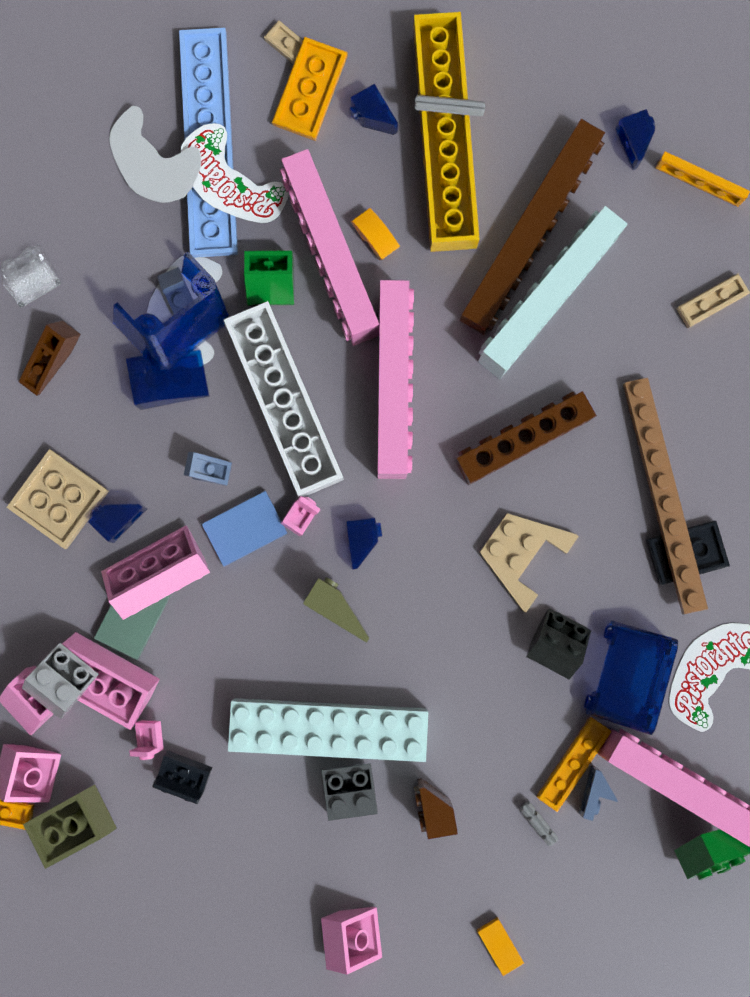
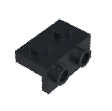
[152,750,213,804]

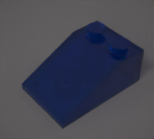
[126,350,210,410]

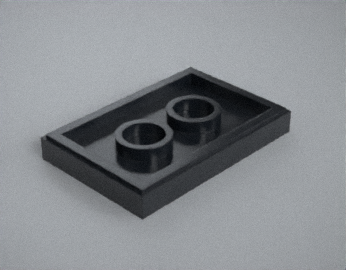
[646,520,730,585]

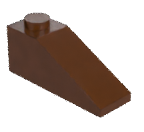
[19,320,81,396]

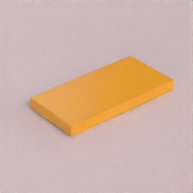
[272,37,348,141]

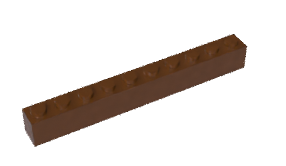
[460,118,605,335]

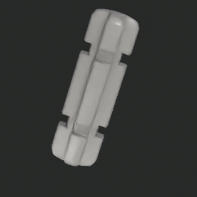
[520,801,558,846]

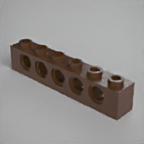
[455,391,597,486]

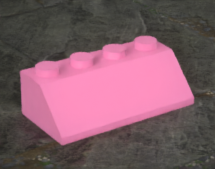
[101,525,210,620]
[62,632,160,730]

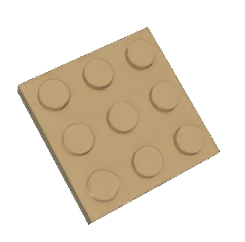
[6,449,109,549]

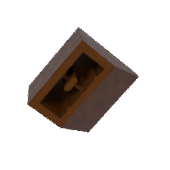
[414,778,458,839]

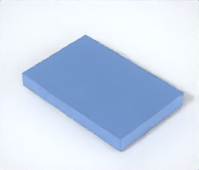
[202,491,288,567]

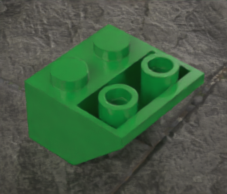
[244,251,294,306]
[674,829,750,881]

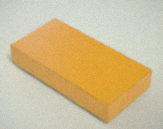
[477,917,524,976]

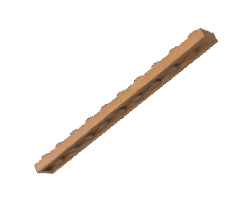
[623,378,708,615]

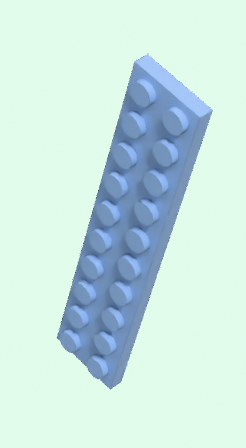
[179,28,238,258]

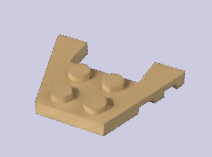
[479,513,579,613]

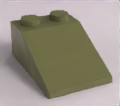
[303,577,369,643]
[23,785,117,869]

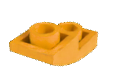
[351,208,400,260]

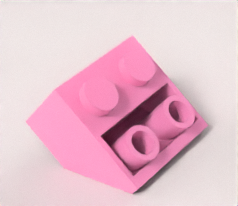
[0,666,53,735]

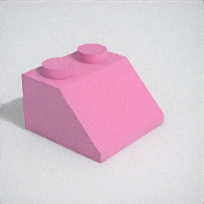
[0,744,61,803]
[321,907,382,975]

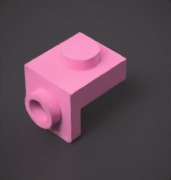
[280,496,320,536]
[129,720,164,760]

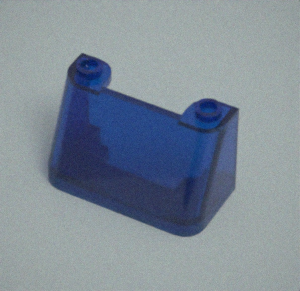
[584,620,678,735]

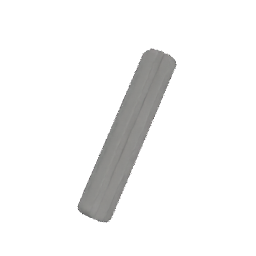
[414,95,485,116]

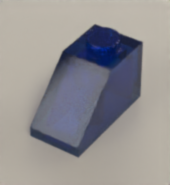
[349,84,398,135]
[615,109,655,170]
[88,504,147,543]
[346,518,382,570]

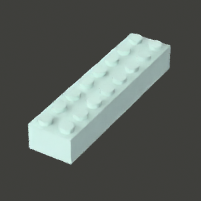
[478,206,627,380]
[228,698,428,762]

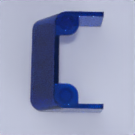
[113,252,229,370]

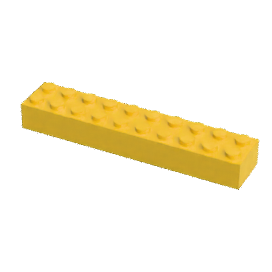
[413,12,480,252]

